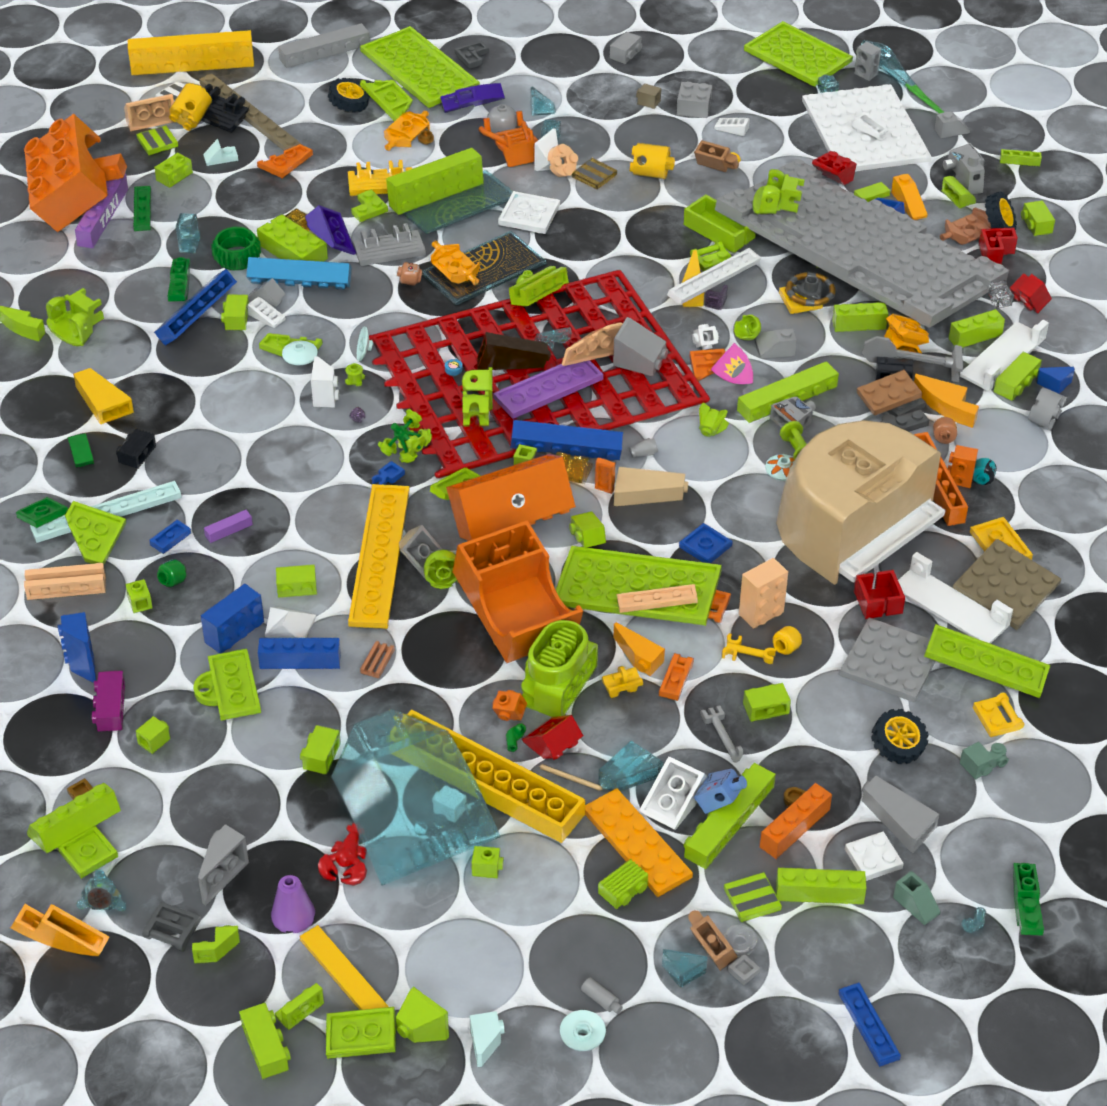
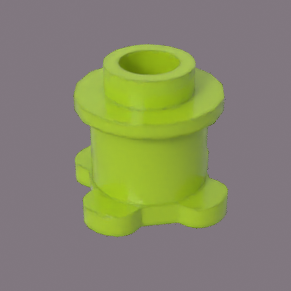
[345,363,365,387]

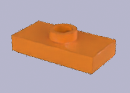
[595,457,615,494]

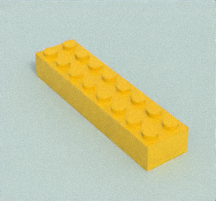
[128,30,254,75]

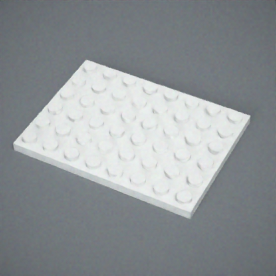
[802,84,931,172]

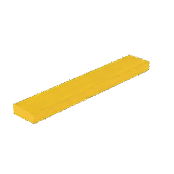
[299,925,389,1010]

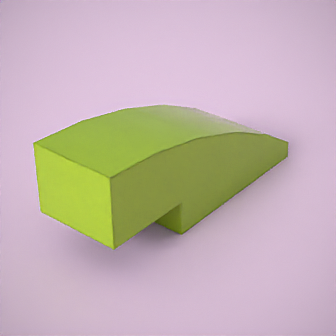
[0,306,45,341]

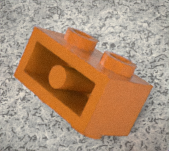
[948,445,978,488]

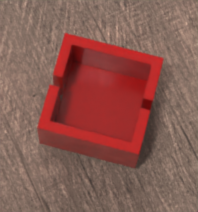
[854,570,905,619]

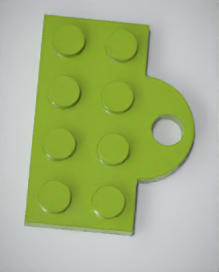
[193,649,261,721]

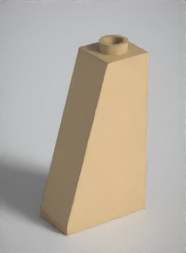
[614,467,688,506]

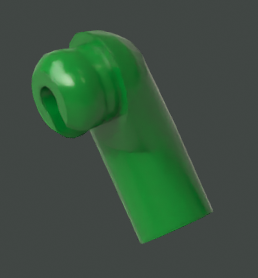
[506,723,526,752]

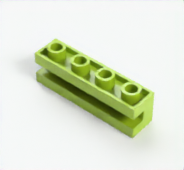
[509,266,569,306]

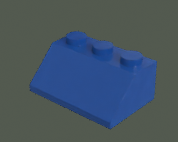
[58,612,96,683]

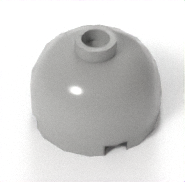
[487,104,517,133]

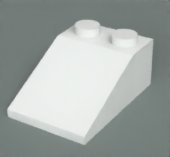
[639,757,707,830]

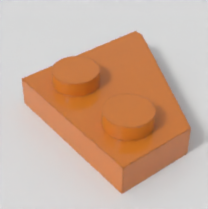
[689,348,725,381]

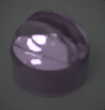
[350,407,365,423]

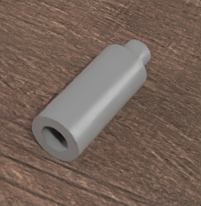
[581,977,623,1014]

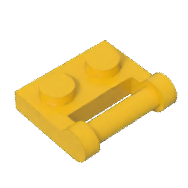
[973,693,1025,737]

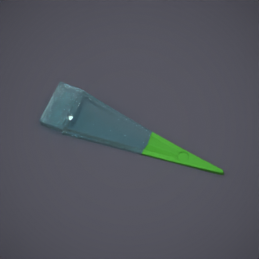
[860,40,944,113]

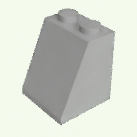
[613,317,668,376]

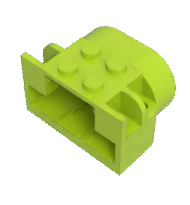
[521,620,598,717]

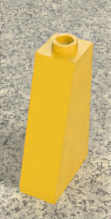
[73,368,134,425]

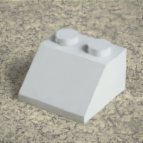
[311,356,339,408]

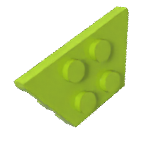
[360,80,413,121]

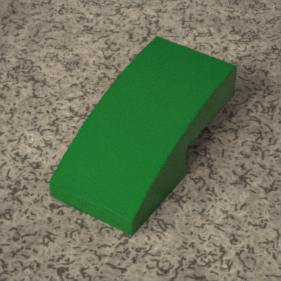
[67,433,94,467]

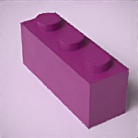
[92,670,125,732]

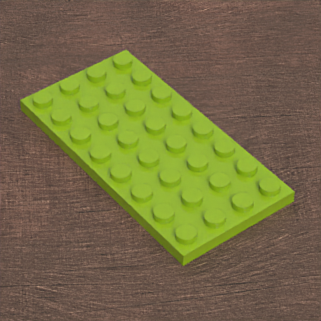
[360,26,480,108]
[556,546,722,626]

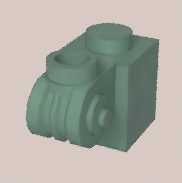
[960,741,1009,780]

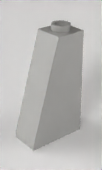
[862,776,939,853]

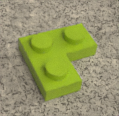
[351,189,388,222]

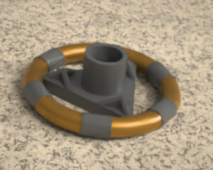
[786,272,836,307]

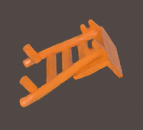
[479,111,538,167]

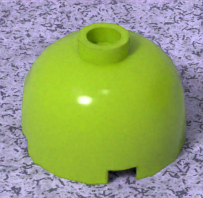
[424,549,458,589]

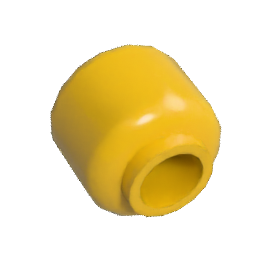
[772,626,802,655]

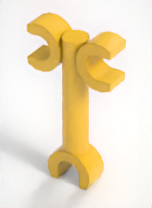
[722,633,776,664]

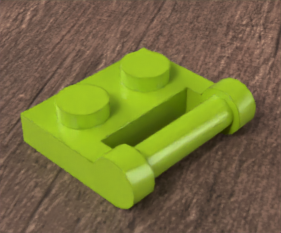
[690,241,732,272]

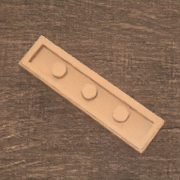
[617,584,698,613]

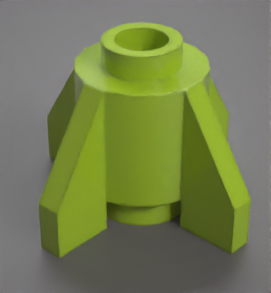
[699,403,729,437]

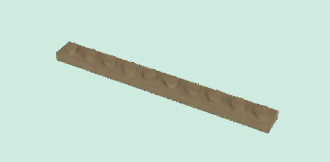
[199,74,302,151]

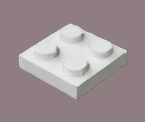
[845,831,904,881]

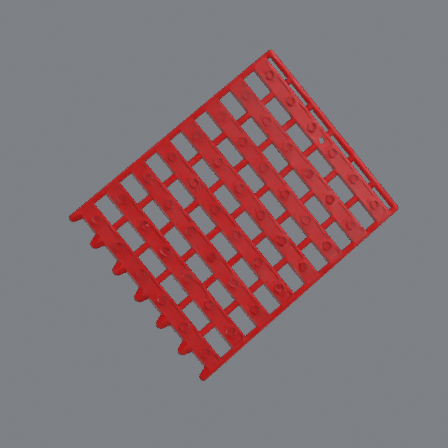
[369,270,710,478]

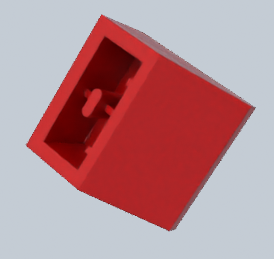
[812,151,857,185]

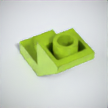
[192,925,240,963]

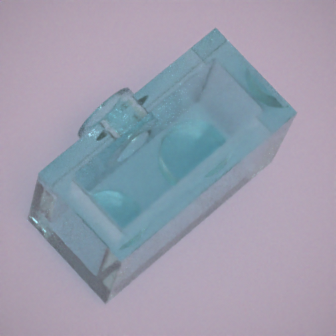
[176,213,200,253]

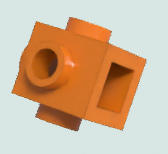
[492,690,527,721]

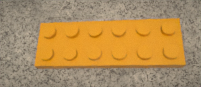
[585,788,693,898]

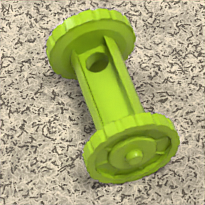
[780,421,807,460]

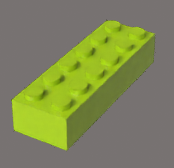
[386,148,484,215]

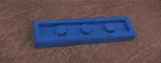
[838,983,901,1067]

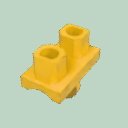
[602,666,643,698]

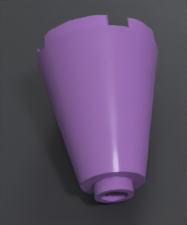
[271,875,315,933]

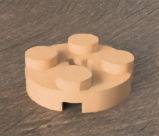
[548,144,578,177]

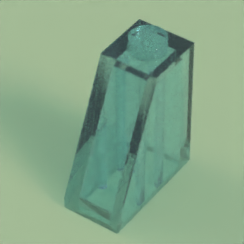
[598,741,663,792]

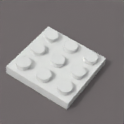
[498,191,560,234]

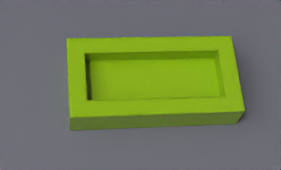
[854,182,890,202]

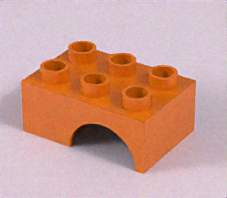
[24,113,108,232]
[453,520,583,664]

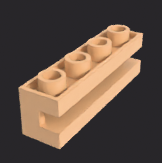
[24,563,106,600]

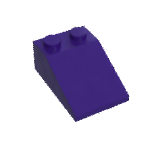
[305,205,356,255]

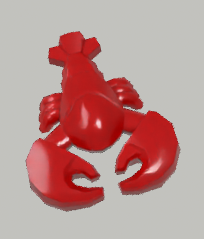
[318,823,367,886]

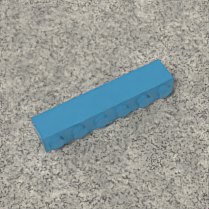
[246,257,352,289]

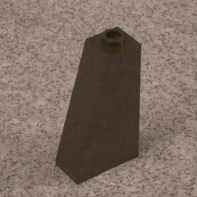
[477,332,551,370]

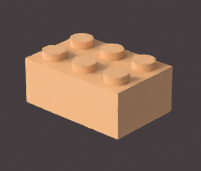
[739,558,788,629]

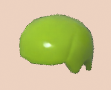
[734,314,761,341]

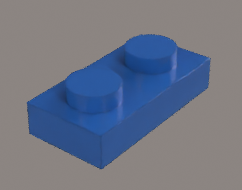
[149,520,191,554]

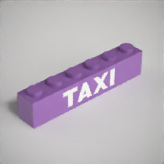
[75,174,128,248]

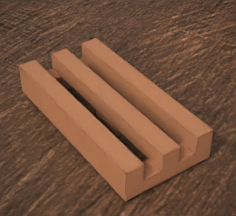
[360,641,395,678]

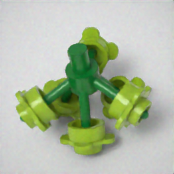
[378,409,432,463]

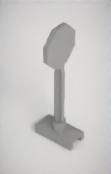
[862,336,963,382]

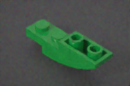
[167,257,190,302]
[1013,863,1044,936]

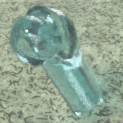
[962,907,986,933]

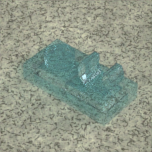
[534,327,572,350]

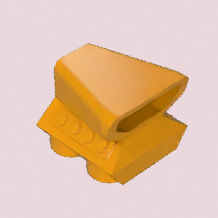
[884,314,929,354]

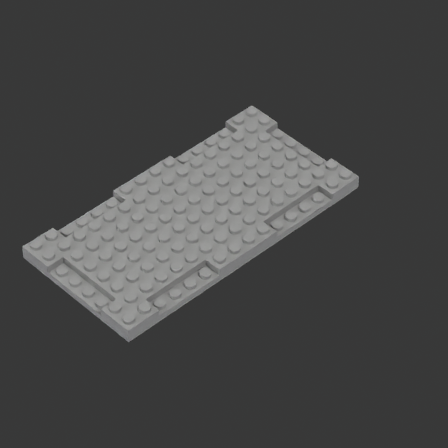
[715,159,1009,328]

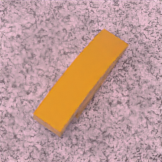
[914,374,979,428]
[10,904,109,956]

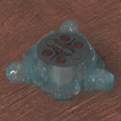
[76,870,126,911]

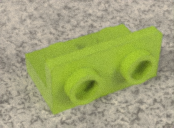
[275,983,324,1030]

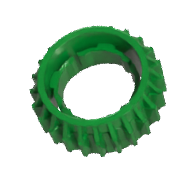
[211,227,261,270]

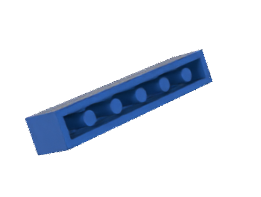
[154,269,237,345]
[510,420,623,460]

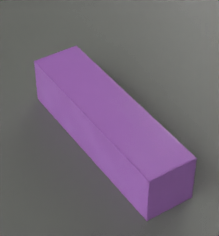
[204,510,253,543]

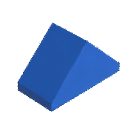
[1036,367,1075,394]

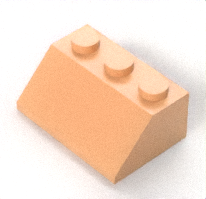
[124,94,174,131]

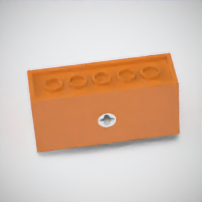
[446,454,576,541]

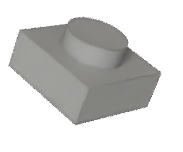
[728,954,760,985]

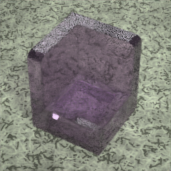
[705,285,728,310]

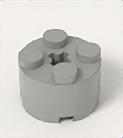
[1028,387,1067,430]

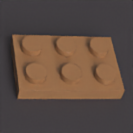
[857,370,922,416]

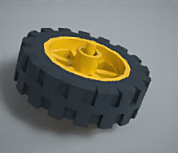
[327,78,370,113]
[985,191,1017,230]
[871,709,929,764]

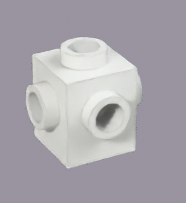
[692,324,719,350]

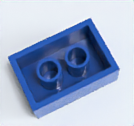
[201,583,264,654]

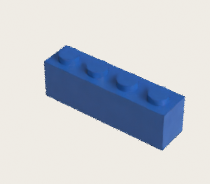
[258,638,341,669]

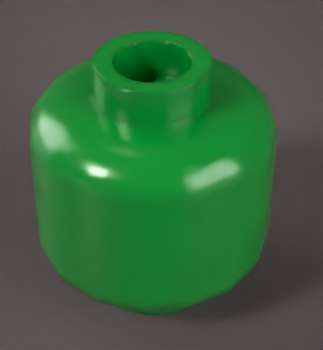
[157,559,186,587]

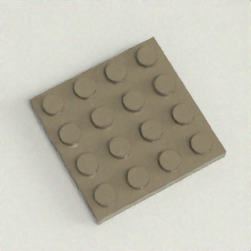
[953,539,1061,630]

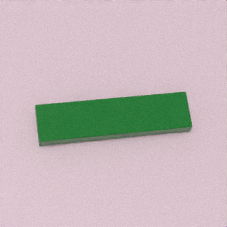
[133,186,151,231]

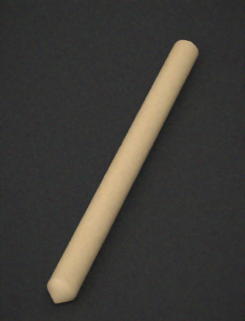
[539,764,603,791]

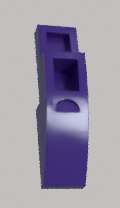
[440,83,505,113]

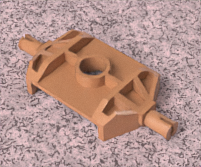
[940,207,992,245]

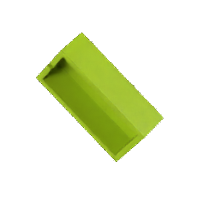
[683,194,756,253]
[257,214,328,262]

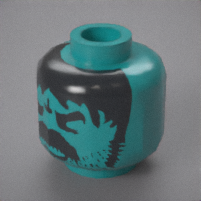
[973,458,997,485]

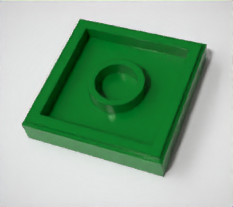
[16,497,68,528]

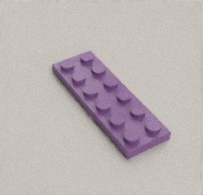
[493,360,603,419]

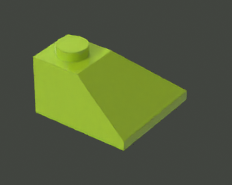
[396,986,449,1043]

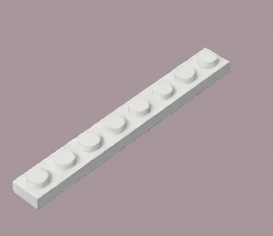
[667,248,762,305]

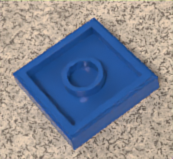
[679,523,733,563]

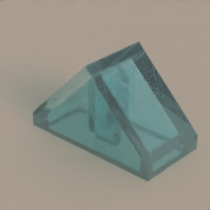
[530,86,556,116]
[662,949,708,988]

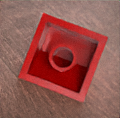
[522,715,584,760]

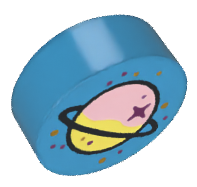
[445,359,463,376]

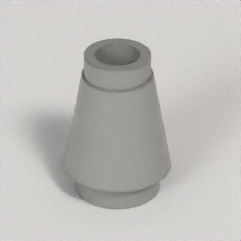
[630,438,658,457]

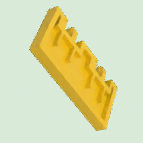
[348,160,412,196]

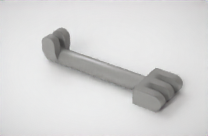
[700,705,743,762]

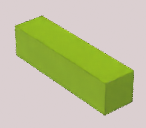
[1000,149,1042,166]

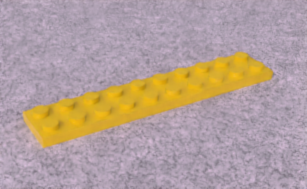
[348,484,410,629]

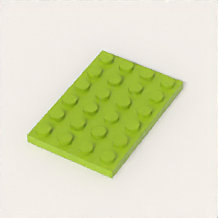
[744,21,853,87]

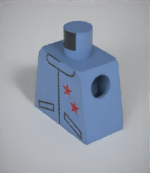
[694,769,747,814]

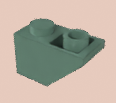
[893,871,941,926]

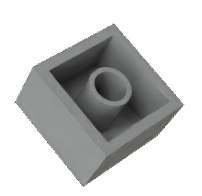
[677,82,712,118]

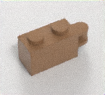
[694,140,739,172]
[688,910,738,971]

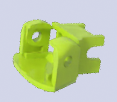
[752,169,805,214]
[46,288,104,347]
[462,367,493,426]

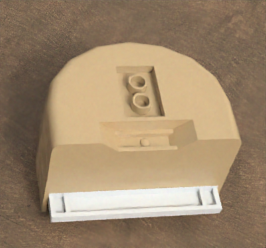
[776,420,945,585]

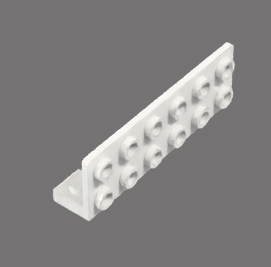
[960,320,1049,391]
[898,552,1013,644]

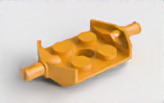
[384,110,430,151]
[431,241,480,285]

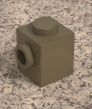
[636,83,661,109]

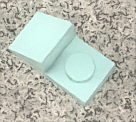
[203,139,238,166]

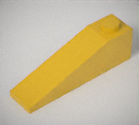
[682,250,704,307]

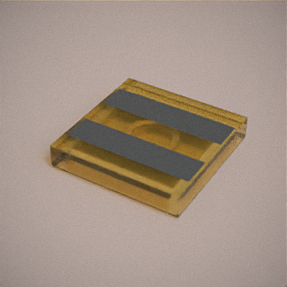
[572,158,617,189]

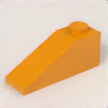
[891,174,928,220]
[613,622,665,676]

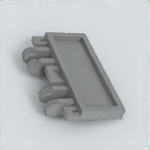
[353,223,426,266]

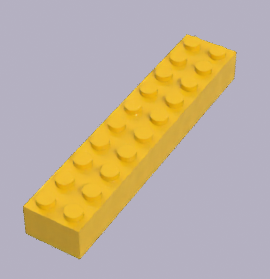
[387,709,585,843]

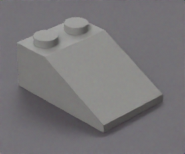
[198,824,249,906]

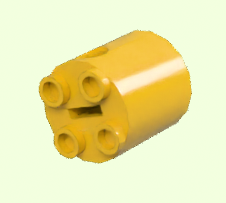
[169,83,212,131]
[630,143,675,179]

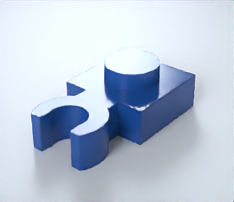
[372,461,405,485]

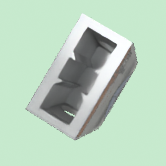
[770,397,816,429]

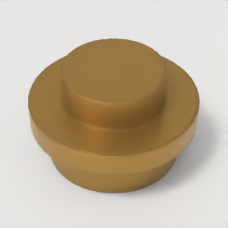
[418,130,434,145]

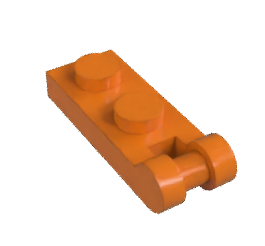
[659,653,694,701]

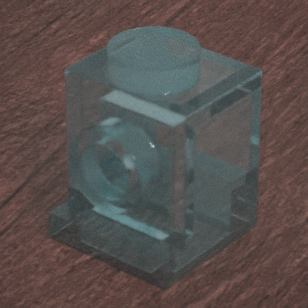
[818,75,839,93]

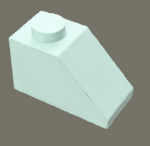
[470,1011,505,1067]

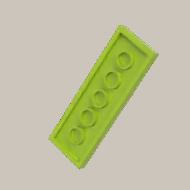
[924,624,1050,698]

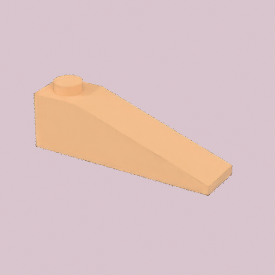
[562,323,623,366]

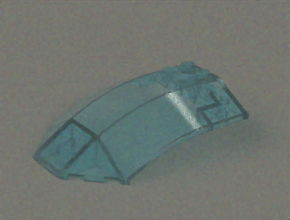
[331,709,501,885]

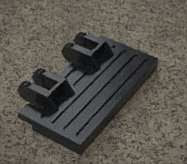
[201,84,249,133]

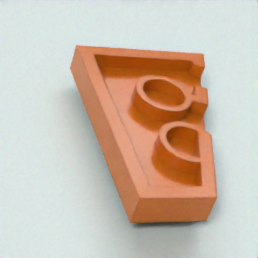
[257,144,313,178]

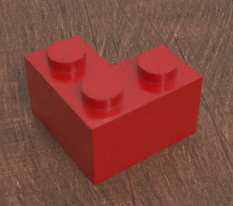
[979,228,1018,265]
[1010,273,1052,313]

